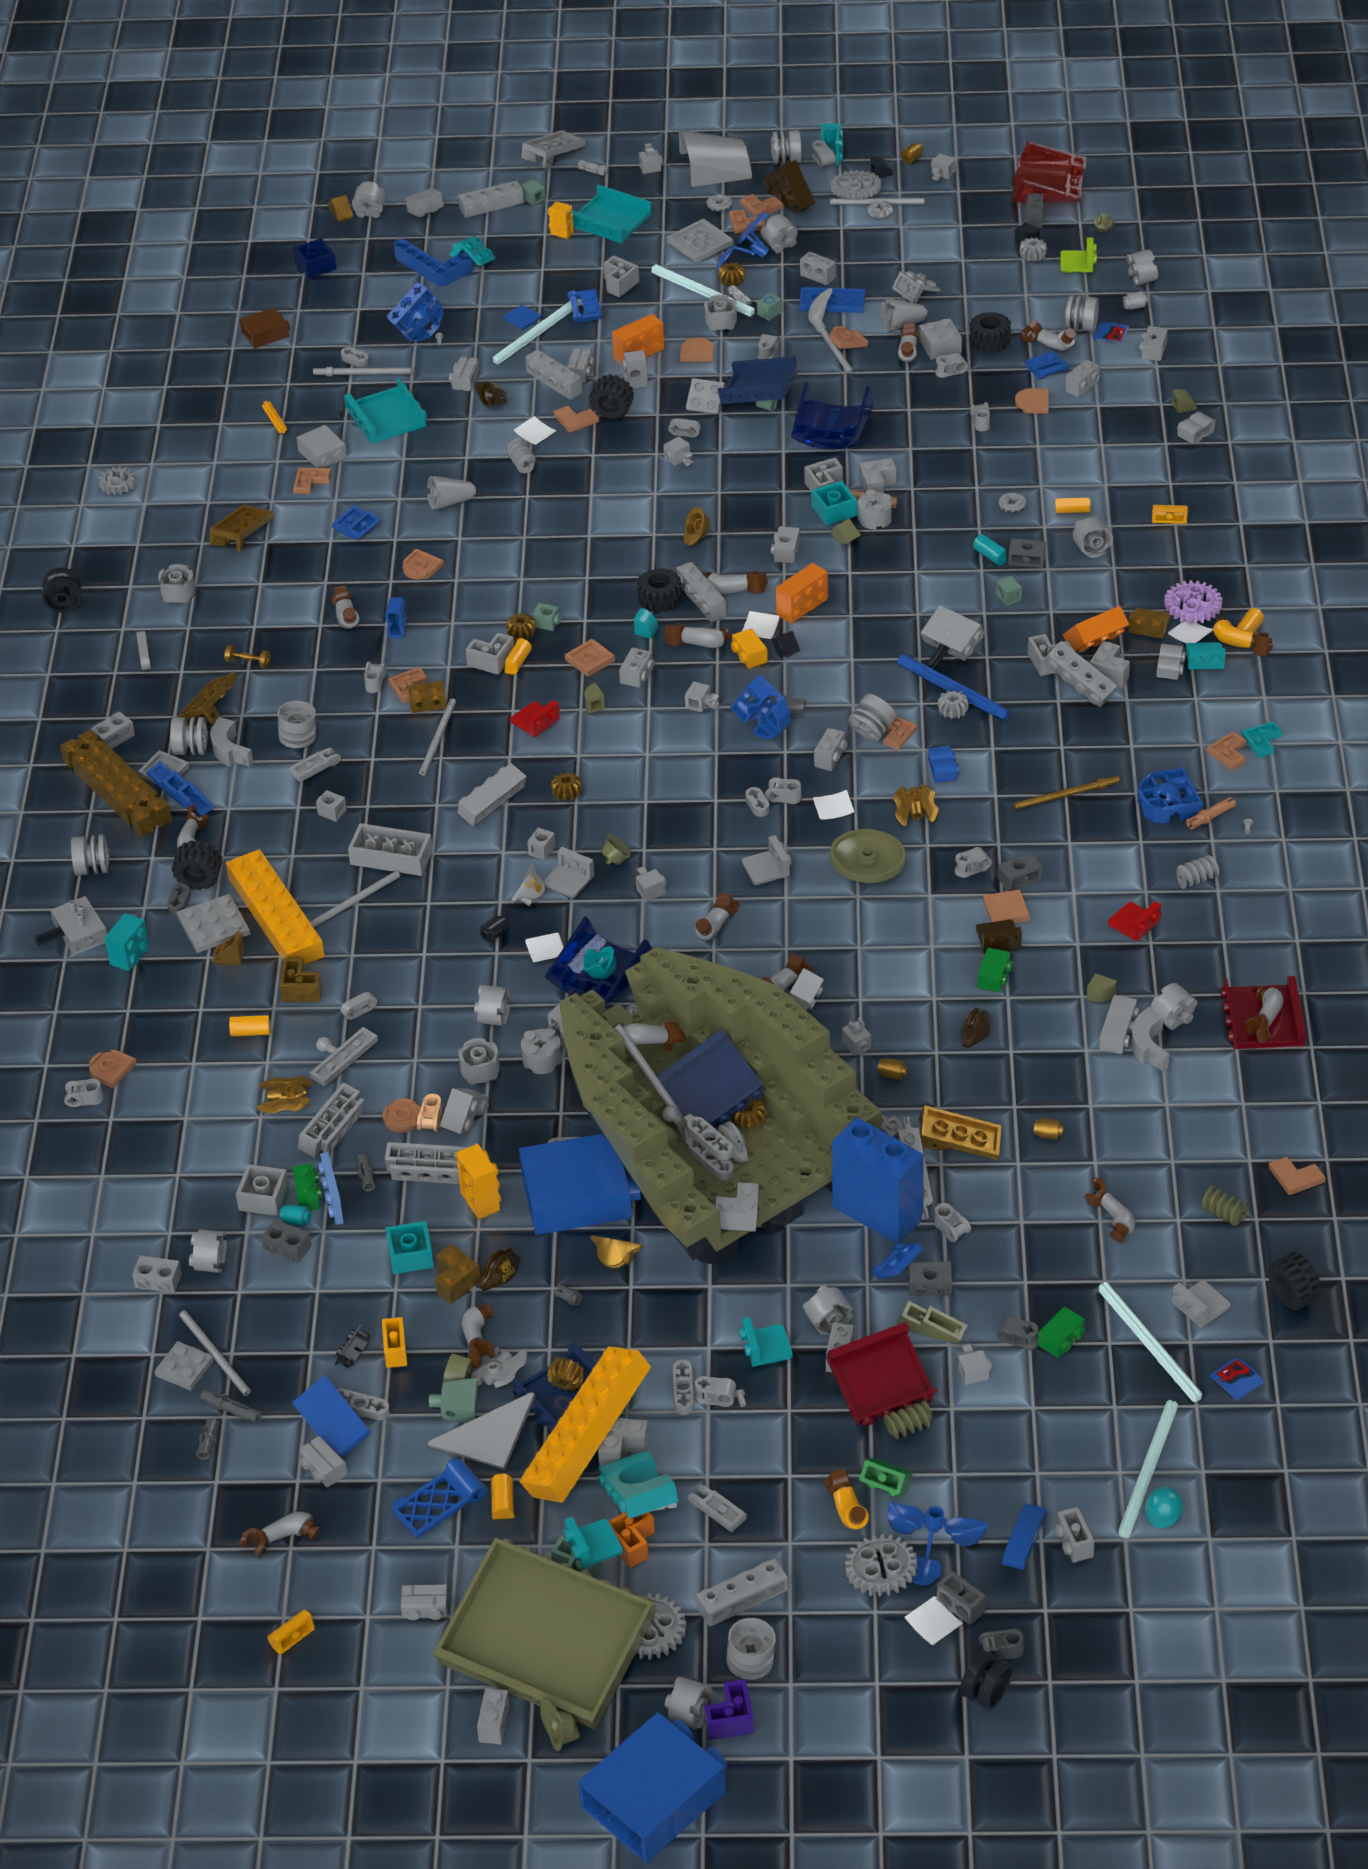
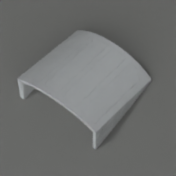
[679,129,752,187]

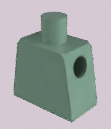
[429,1378,479,1423]

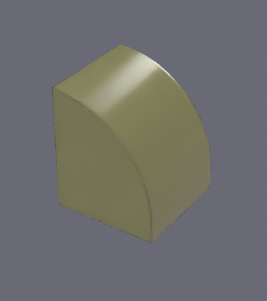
[1172,389,1197,413]
[830,519,861,544]
[585,683,605,714]
[1087,974,1117,1002]
[443,1354,473,1383]

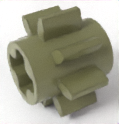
[1093,213,1114,232]

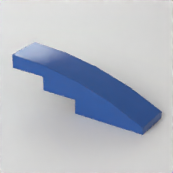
[146,761,214,817]
[1002,1503,1047,1570]

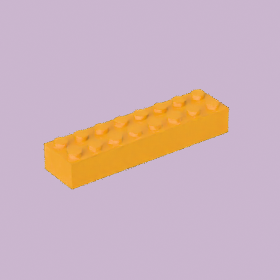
[225,849,325,965]
[519,1346,651,1503]

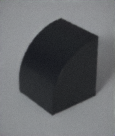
[871,157,893,178]
[1015,222,1040,245]
[771,631,800,657]

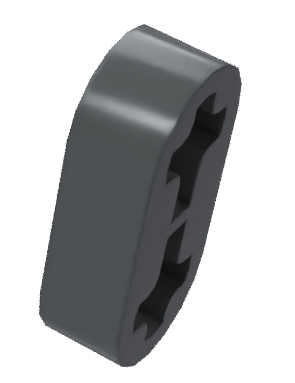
[167,884,191,915]

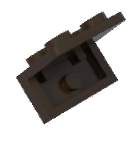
[976,920,1022,954]

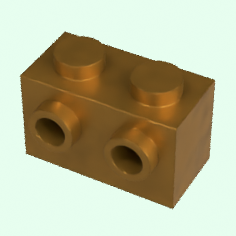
[408,681,447,713]

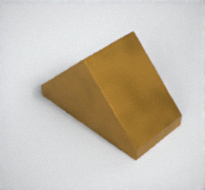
[327,195,353,222]
[211,931,245,965]

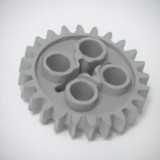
[830,170,881,200]
[845,1534,918,1597]
[635,1593,686,1660]

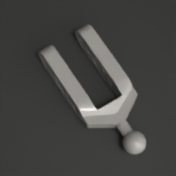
[662,1106,734,1180]

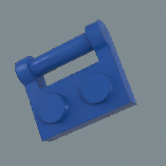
[567,289,602,322]
[1025,351,1069,380]
[872,1243,923,1279]

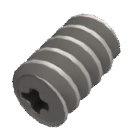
[506,438,536,474]
[1176,855,1219,889]

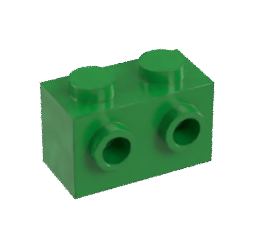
[977,948,1013,992]
[292,1163,322,1211]
[1038,1307,1085,1358]
[859,1458,913,1497]

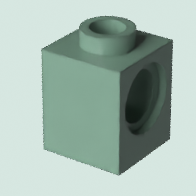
[996,576,1022,606]
[533,603,561,631]

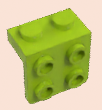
[1061,238,1097,273]

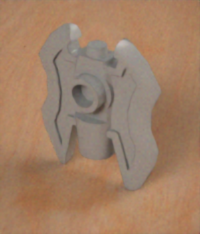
[471,1346,527,1388]

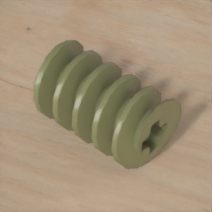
[1202,1185,1249,1226]
[883,1401,932,1440]

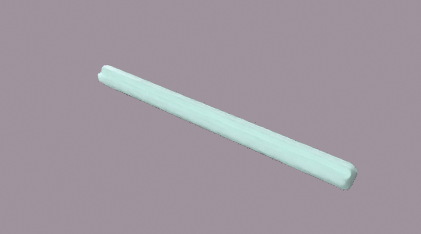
[652,264,755,317]
[493,299,582,365]
[1099,1282,1202,1402]
[1118,1400,1178,1539]

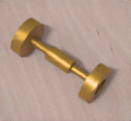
[224,645,271,669]

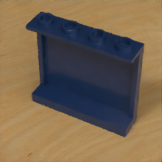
[717,356,799,404]
[657,1029,767,1129]
[512,1341,596,1433]

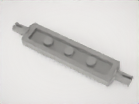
[898,1116,933,1220]

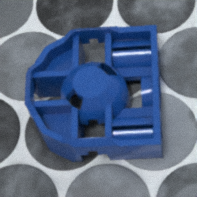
[387,282,443,342]
[730,675,792,739]
[1137,767,1203,824]

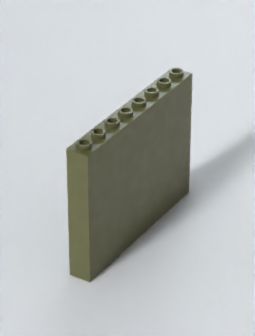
[433,1538,657,1730]

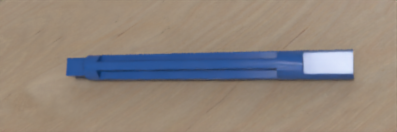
[897,653,1011,720]

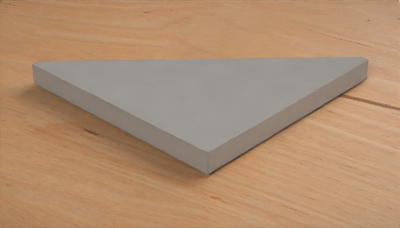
[428,1392,535,1470]

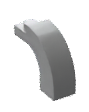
[210,717,253,767]
[1131,1007,1169,1072]

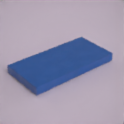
[799,287,866,313]
[292,1375,372,1458]

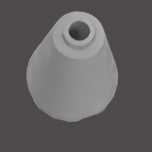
[880,298,927,331]
[427,476,476,510]

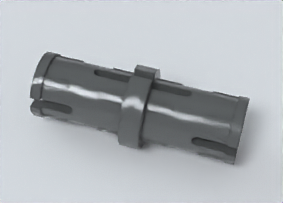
[356,1154,375,1191]
[196,1418,220,1460]

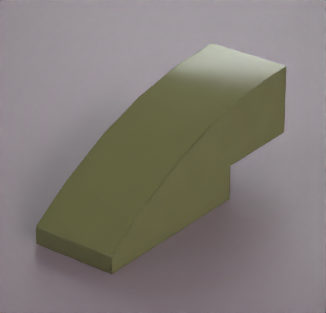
[896,1300,967,1343]

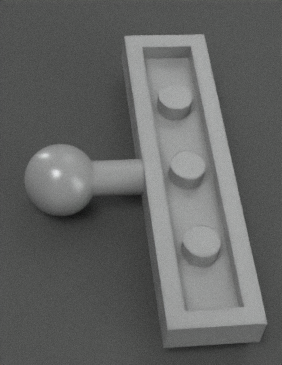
[310,1027,378,1087]

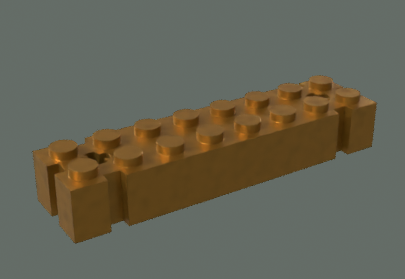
[60,729,172,837]

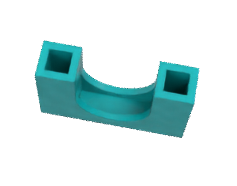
[598,1450,678,1519]

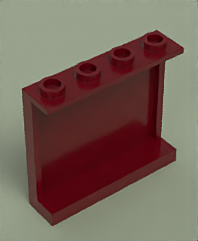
[1220,976,1306,1049]
[826,1322,938,1427]

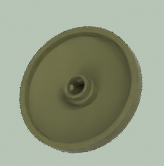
[830,829,906,883]

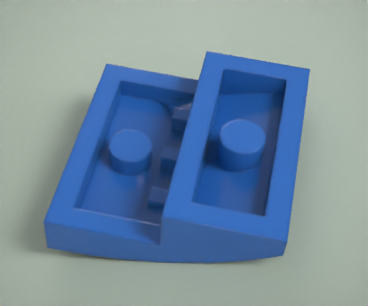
[332,505,381,540]

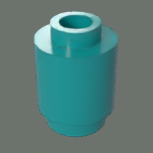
[280,1204,312,1227]

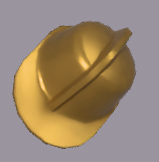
[683,507,711,546]

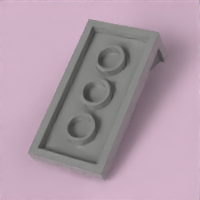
[521,130,586,169]

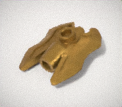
[893,784,938,826]
[257,1075,312,1114]

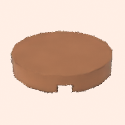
[382,1099,421,1133]

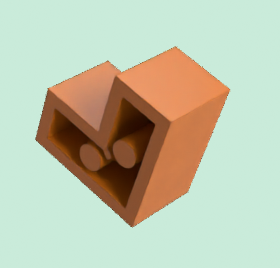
[608,1512,655,1568]

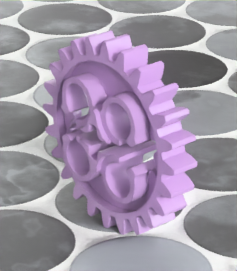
[1164,580,1222,624]

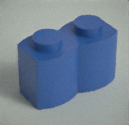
[385,597,408,638]
[928,745,960,783]

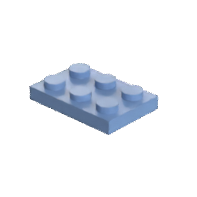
[318,1152,344,1225]

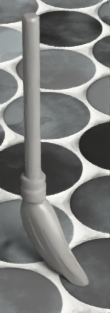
[808,288,852,373]

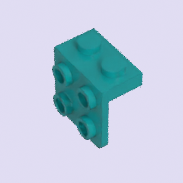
[821,123,843,166]
[449,235,495,266]
[1186,642,1226,669]
[739,1317,793,1367]
[562,1517,623,1569]

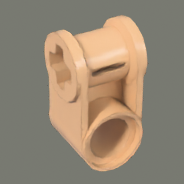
[417,1094,443,1132]

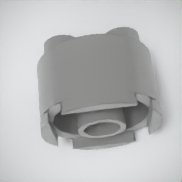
[352,182,387,218]
[761,214,798,253]
[1126,249,1158,286]
[704,294,737,331]
[857,489,892,529]
[1073,517,1113,558]
[158,564,195,603]
[1151,983,1198,1030]
[474,985,511,1026]
[521,1028,562,1074]
[458,1038,500,1085]
[189,1229,227,1273]
[803,1285,854,1335]
[665,1677,713,1730]

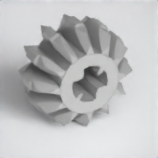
[1019,237,1047,262]
[938,690,968,720]

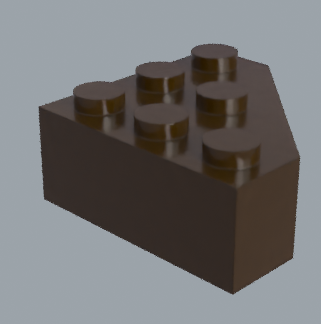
[763,160,815,213]

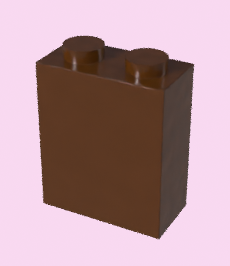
[239,307,290,349]

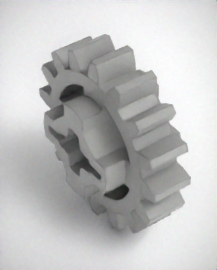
[99,466,136,495]

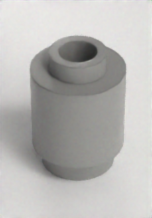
[1123,291,1148,310]

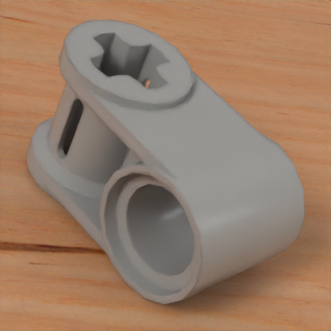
[812,140,836,168]
[758,334,779,359]
[935,353,968,378]
[970,402,990,431]
[364,662,386,693]
[765,778,802,804]
[955,847,992,878]
[64,1079,104,1107]
[934,1203,971,1242]
[694,1376,736,1407]

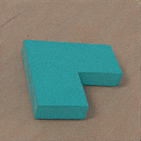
[1241,721,1283,758]

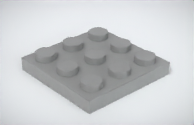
[667,219,733,263]
[176,894,250,953]

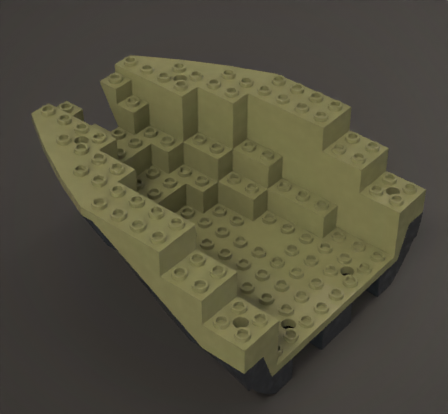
[560,947,882,1265]

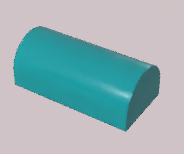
[973,534,1007,566]

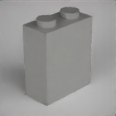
[296,425,347,468]

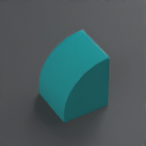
[634,608,658,638]

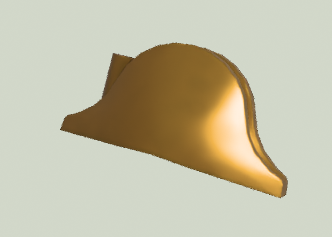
[591,1236,643,1269]

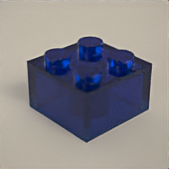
[293,238,336,279]

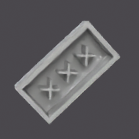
[348,823,433,876]

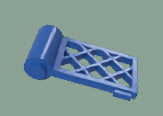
[391,1458,487,1539]

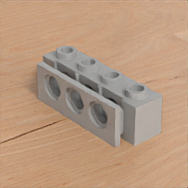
[298,1082,364,1158]
[385,1142,468,1184]

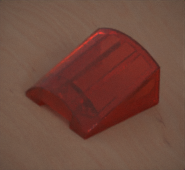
[1012,141,1087,202]

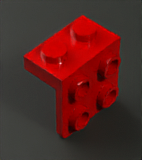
[510,700,560,737]
[1108,901,1162,941]

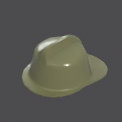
[601,833,630,865]
[540,1699,579,1751]

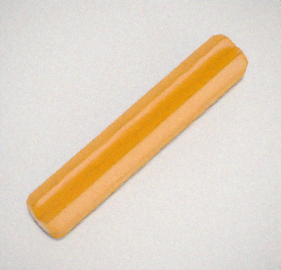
[262,401,287,434]

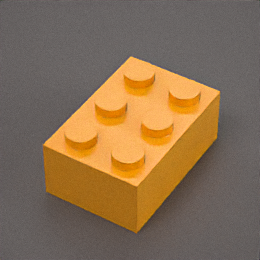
[456,1143,501,1220]

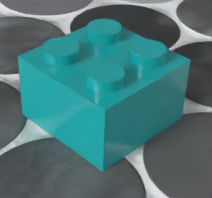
[811,481,857,526]
[105,913,150,971]
[385,1221,434,1274]

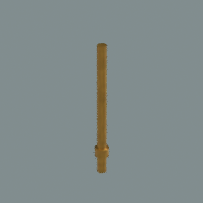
[1013,776,1120,810]

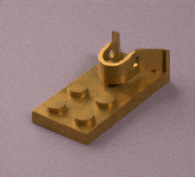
[210,504,273,553]
[177,671,238,725]
[918,1105,1001,1160]

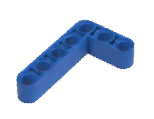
[394,239,474,287]

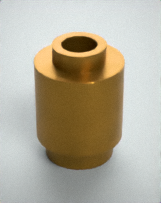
[901,143,923,164]
[877,1058,908,1081]
[1034,1118,1063,1140]

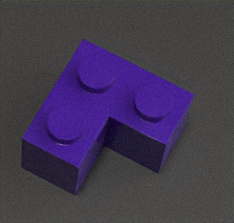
[704,1679,754,1740]

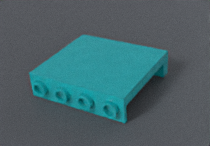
[572,185,652,243]
[344,378,427,444]

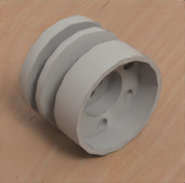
[771,130,801,165]
[1065,295,1099,332]
[848,694,897,742]
[278,701,316,748]
[170,717,208,755]
[71,834,110,876]
[726,1618,776,1680]

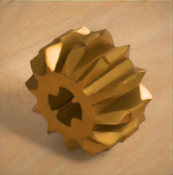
[718,262,746,287]
[506,613,536,640]
[551,771,582,802]
[732,1099,767,1131]
[547,1357,584,1391]

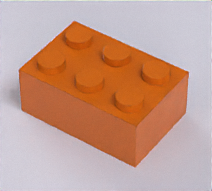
[612,314,665,365]
[776,562,828,624]
[1063,606,1129,654]

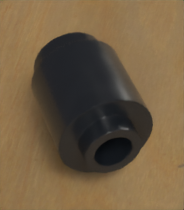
[480,916,508,942]

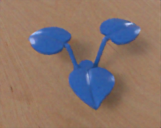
[717,212,769,271]
[887,1501,988,1585]

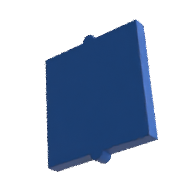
[503,305,542,330]

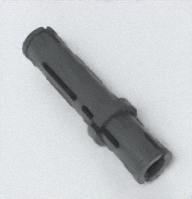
[200,1388,262,1424]

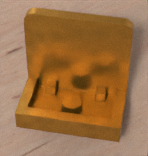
[1128,608,1170,638]

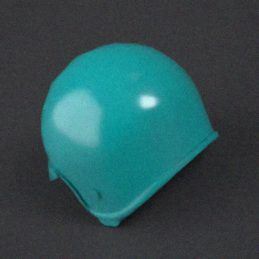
[583,946,617,980]
[1145,1486,1184,1528]

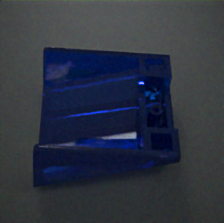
[791,382,875,450]
[545,916,652,1005]

